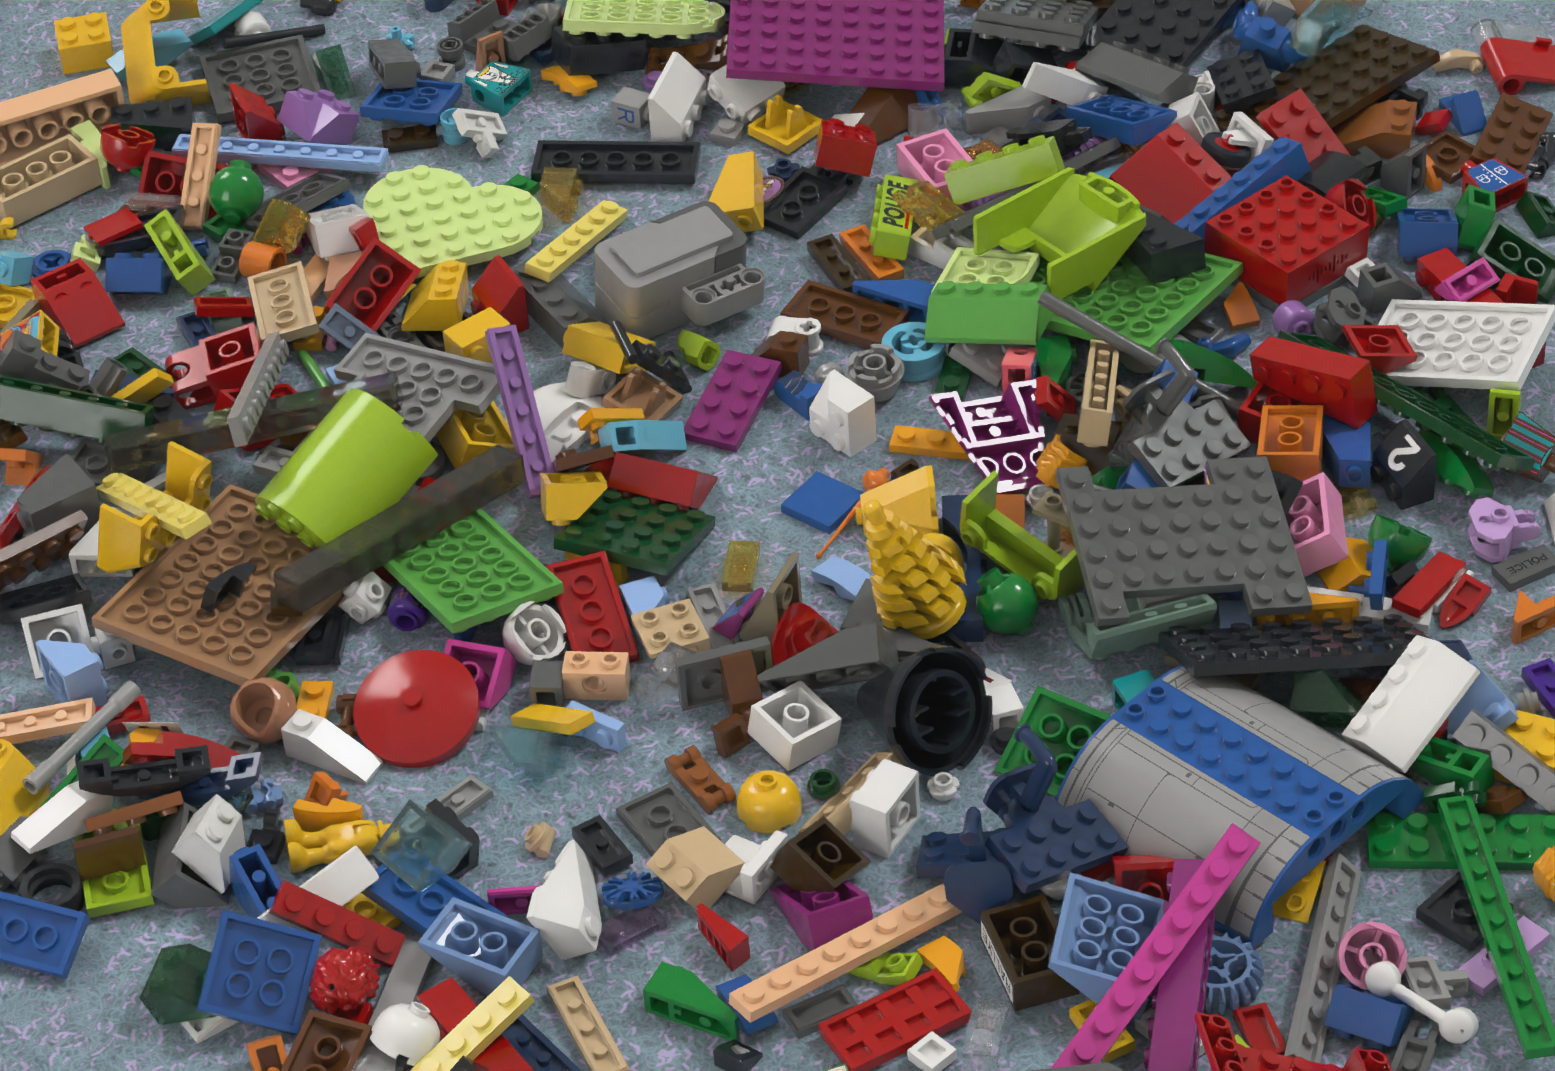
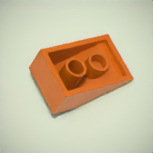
[1257,405,1324,481]

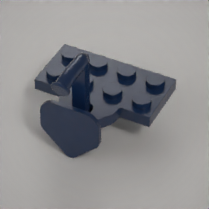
[983,724,1129,894]
[916,807,1014,924]

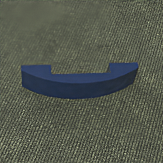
[138,752,264,804]

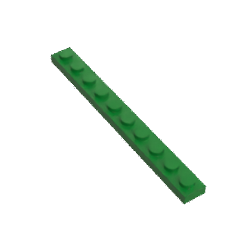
[1437,795,1555,1060]

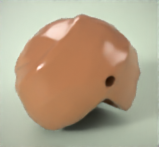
[230,677,297,745]

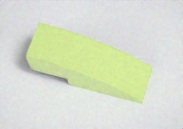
[70,120,112,190]

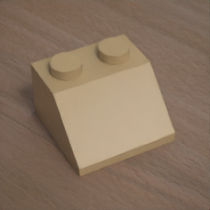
[645,826,745,909]

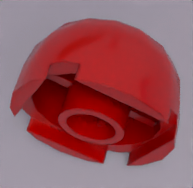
[100,124,156,172]
[1324,178,1377,231]

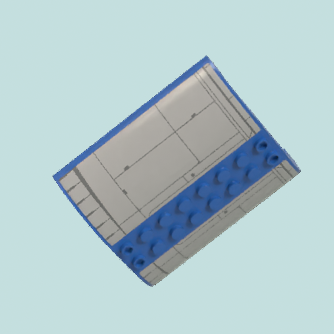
[1055,665,1424,949]

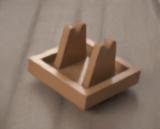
[601,366,684,421]

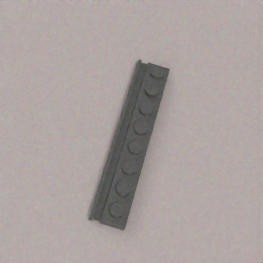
[931,136,1121,241]

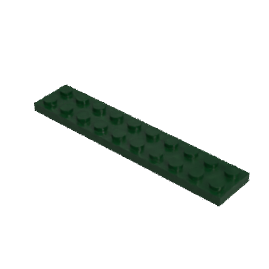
[1277,330,1536,473]

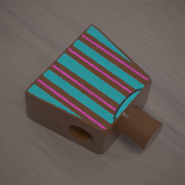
[1500,411,1555,483]

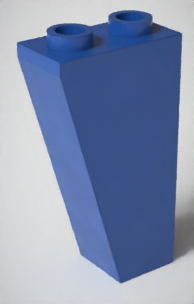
[229,844,309,932]

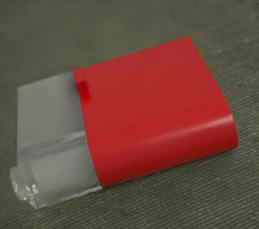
[1470,19,1555,95]

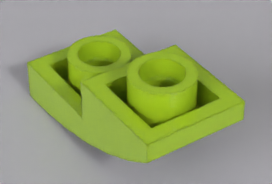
[847,951,924,986]

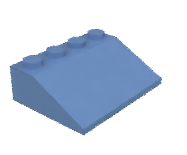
[1048,872,1166,1020]

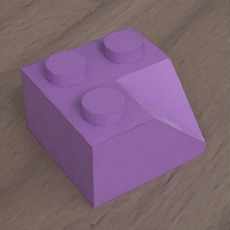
[278,88,360,144]

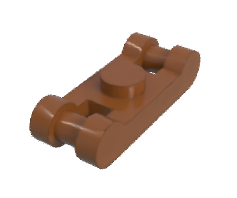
[664,745,736,814]

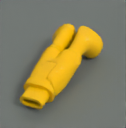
[283,819,400,874]

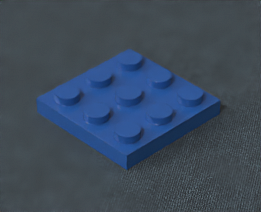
[360,79,462,126]
[196,910,322,1036]

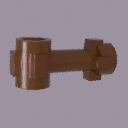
[335,694,358,739]

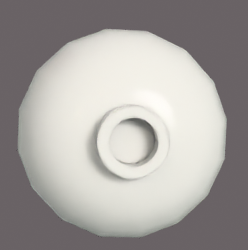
[502,601,566,665]
[370,1002,440,1066]

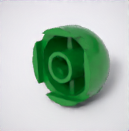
[1368,514,1432,569]

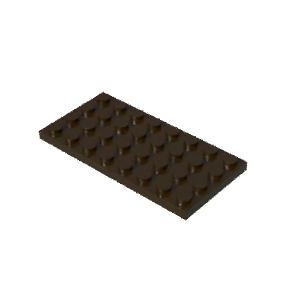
[1212,24,1440,135]

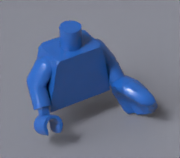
[1233,1,1317,73]

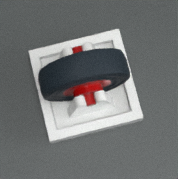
[1201,112,1274,171]

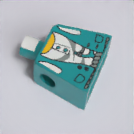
[465,62,533,117]

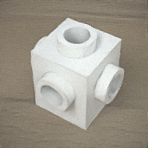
[338,569,392,624]
[90,628,136,669]

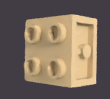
[631,598,711,659]

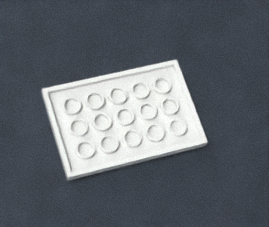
[1378,299,1555,391]

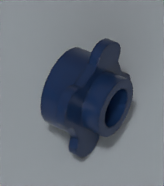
[767,158,800,182]

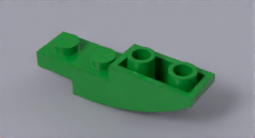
[1416,429,1494,498]

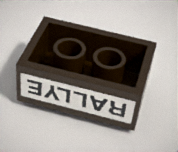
[980,895,1080,1012]

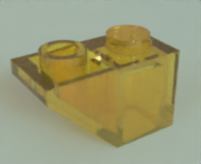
[540,167,583,223]

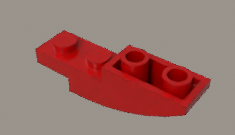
[123,731,241,769]

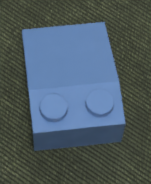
[418,897,543,996]

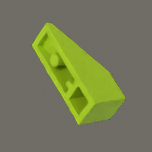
[144,209,216,295]

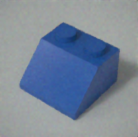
[1324,984,1416,1051]

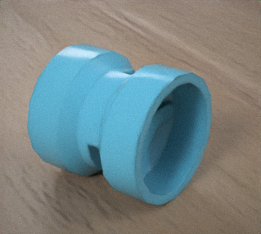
[440,108,469,145]

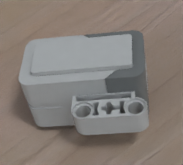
[595,201,765,339]

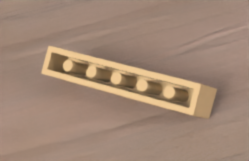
[1077,339,1119,448]

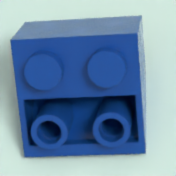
[105,253,173,295]

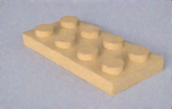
[247,261,319,344]

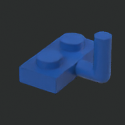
[1348,539,1388,610]

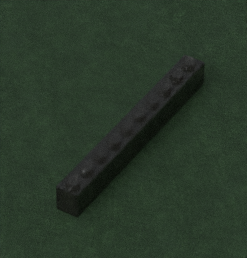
[104,371,404,474]
[273,445,526,612]

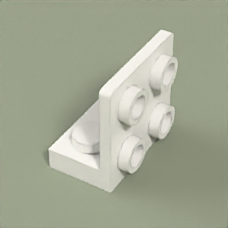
[725,830,788,904]

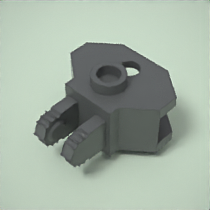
[1313,286,1378,345]

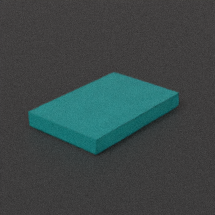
[188,0,264,46]

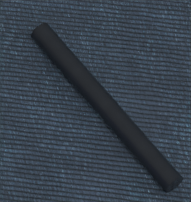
[223,24,325,49]

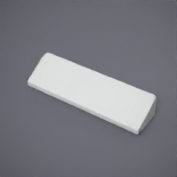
[257,846,379,931]

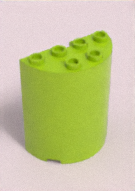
[254,388,438,565]

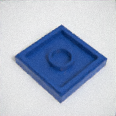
[781,471,864,535]

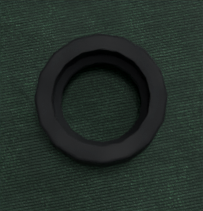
[19,863,85,911]

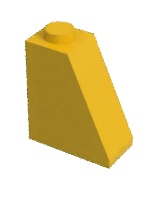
[855,465,939,537]

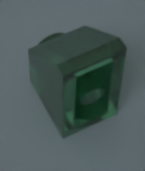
[312,44,356,100]

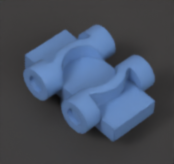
[236,778,284,814]

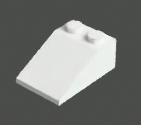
[300,204,370,261]

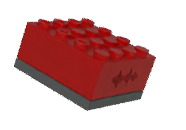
[1204,175,1369,312]

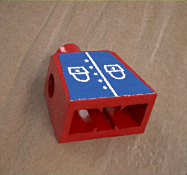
[1460,158,1528,213]

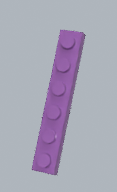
[485,325,554,500]

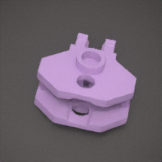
[1467,497,1542,563]

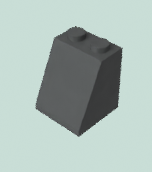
[17,454,100,541]

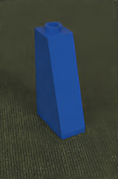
[1322,414,1371,488]

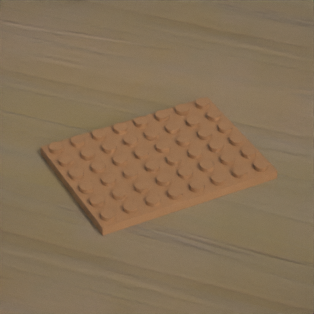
[92,484,377,686]

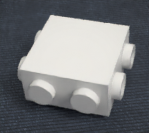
[707,64,786,124]

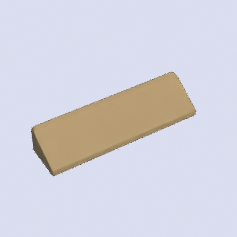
[799,752,904,835]

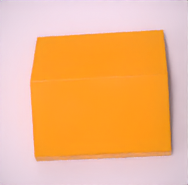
[1316,537,1372,592]

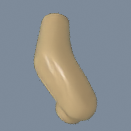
[1433,49,1484,74]

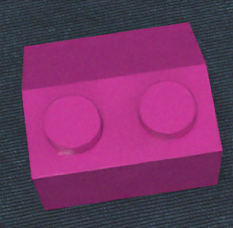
[444,638,517,710]

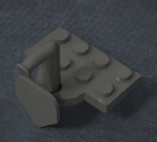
[1122,337,1252,487]

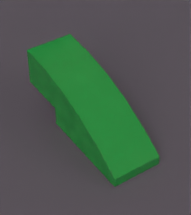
[1171,338,1258,388]

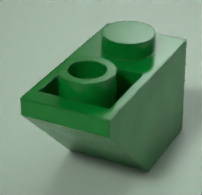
[1454,184,1496,251]

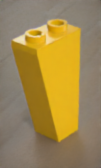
[709,151,764,232]

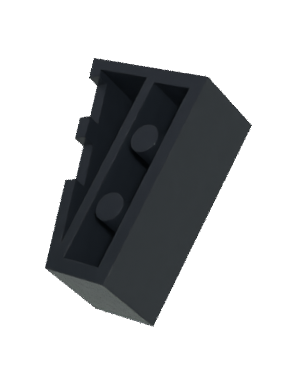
[551,27,646,76]
[111,97,196,151]

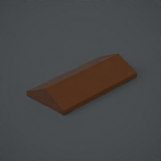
[281,1009,373,1071]

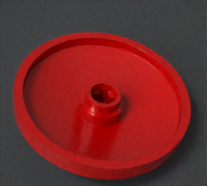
[353,650,481,768]

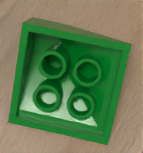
[994,686,1111,797]

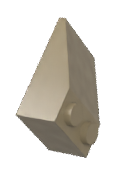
[740,552,802,643]

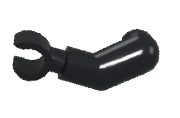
[1526,132,1555,178]

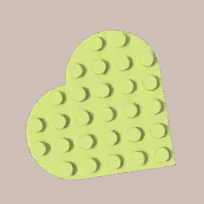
[563,0,725,39]
[363,165,543,278]

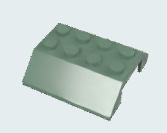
[1058,592,1217,659]

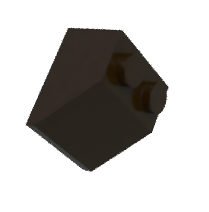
[1055,413,1122,476]
[770,816,871,892]

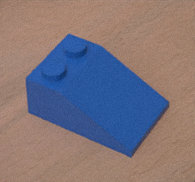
[1396,208,1458,261]

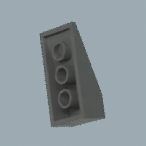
[757,621,898,693]

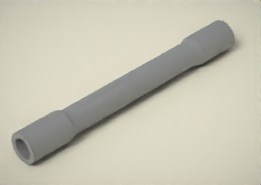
[22,681,141,794]

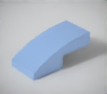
[811,556,870,601]

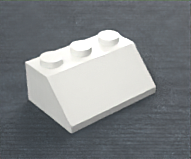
[648,52,710,142]

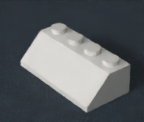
[1341,635,1480,773]

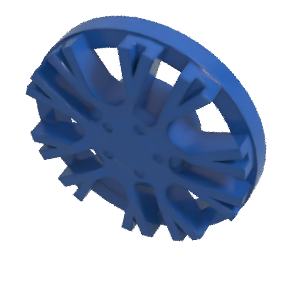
[601,872,664,910]

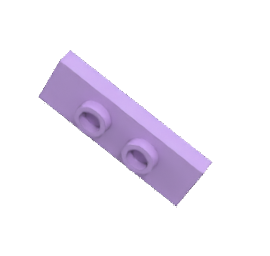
[1458,916,1550,997]

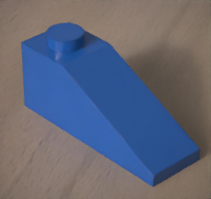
[852,280,935,323]

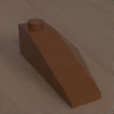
[849,87,927,143]

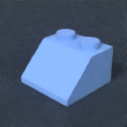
[35,640,109,707]

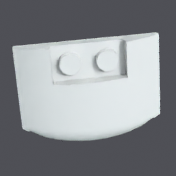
[504,382,604,462]

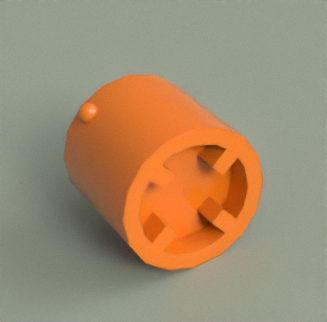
[239,241,287,277]

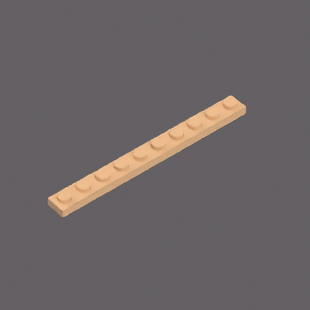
[729,880,1013,1023]

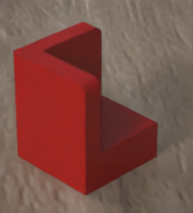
[1495,273,1539,304]

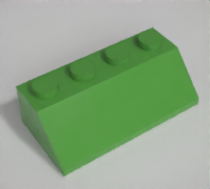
[924,281,1053,345]

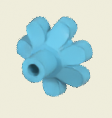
[386,26,415,49]

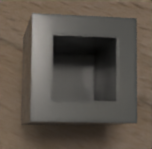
[529,661,565,707]

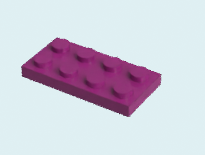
[684,349,782,452]

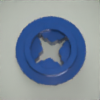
[32,250,71,277]

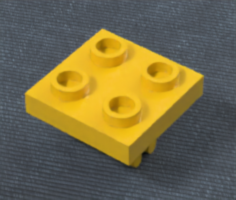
[747,94,823,155]

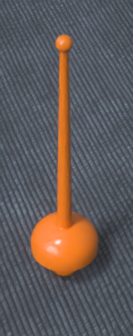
[816,468,890,559]

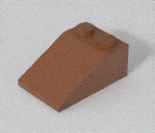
[1331,100,1417,159]

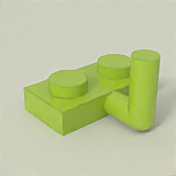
[961,72,1022,109]

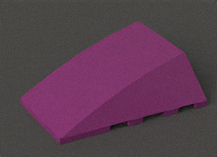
[929,379,1045,494]

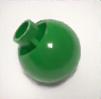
[208,160,264,223]
[976,567,1039,636]

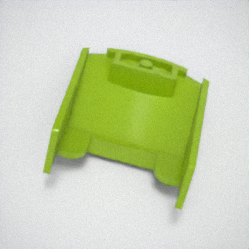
[973,167,1146,299]

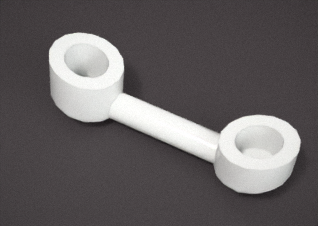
[1365,961,1479,1044]

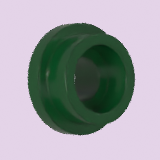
[807,769,840,799]

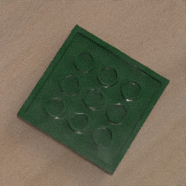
[554,490,716,576]

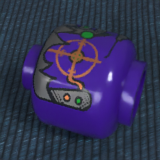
[387,586,429,631]

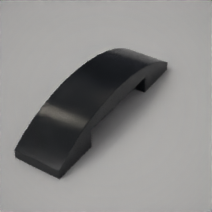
[76,745,211,796]

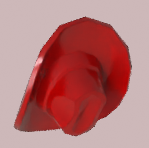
[770,602,838,666]

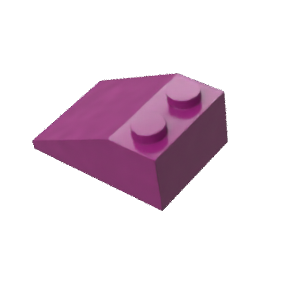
[770,881,874,951]

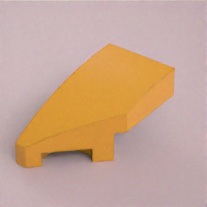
[916,936,966,992]

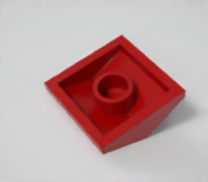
[1342,325,1417,374]

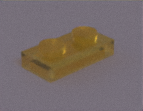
[722,540,760,592]

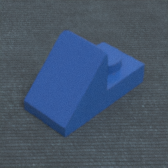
[1439,90,1487,137]

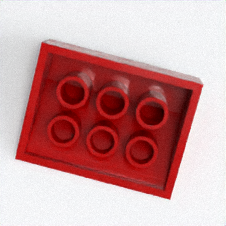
[1109,123,1232,224]

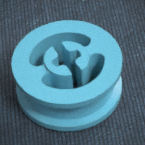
[881,322,946,382]

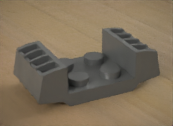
[447,0,553,61]

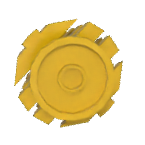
[863,500,967,640]

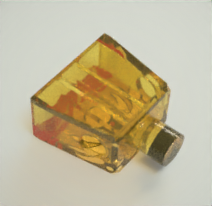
[252,198,311,254]

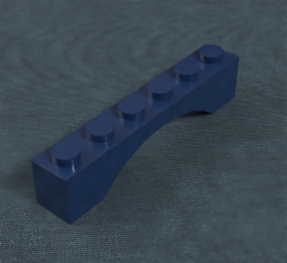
[942,495,989,642]

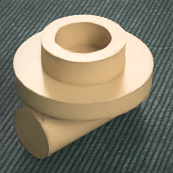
[524,822,556,858]

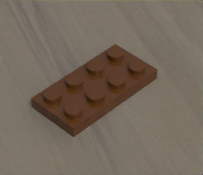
[1469,92,1553,174]
[780,280,909,349]
[0,510,88,592]

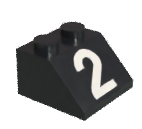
[1370,419,1437,510]

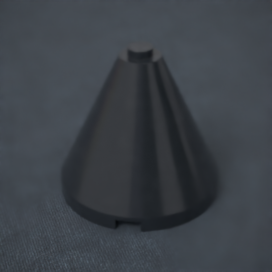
[857,645,993,776]

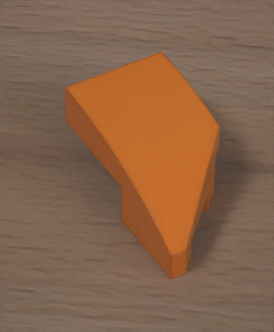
[1222,282,1260,331]

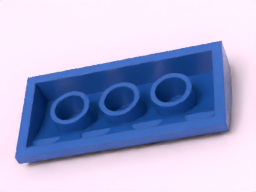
[1066,94,1177,146]

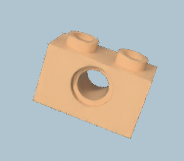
[562,651,631,701]

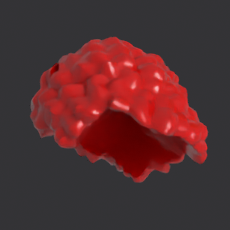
[310,946,380,1013]

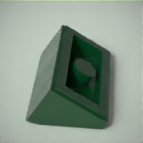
[1516,191,1555,239]

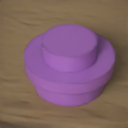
[642,70,662,93]

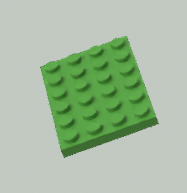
[367,504,564,634]

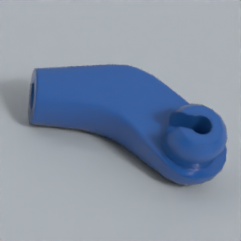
[1196,332,1251,359]

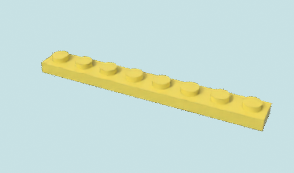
[96,472,212,539]

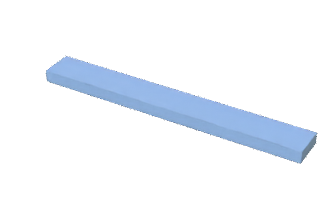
[171,134,389,173]

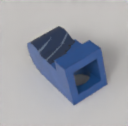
[773,370,823,421]

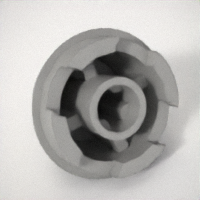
[846,344,905,402]

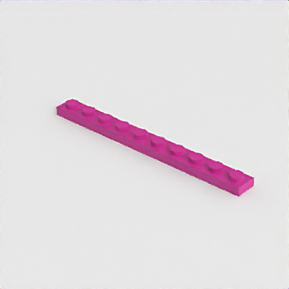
[1051,823,1261,1068]

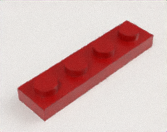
[269,880,406,968]

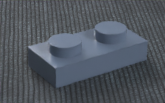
[318,303,380,351]

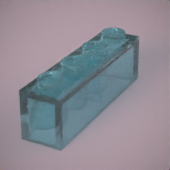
[1289,0,1373,57]

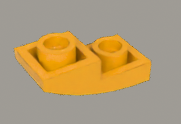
[540,64,598,96]
[292,798,365,832]

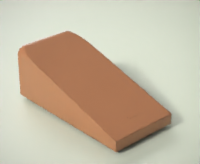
[475,30,506,72]

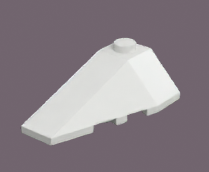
[526,840,602,960]

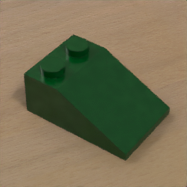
[1465,218,1555,303]

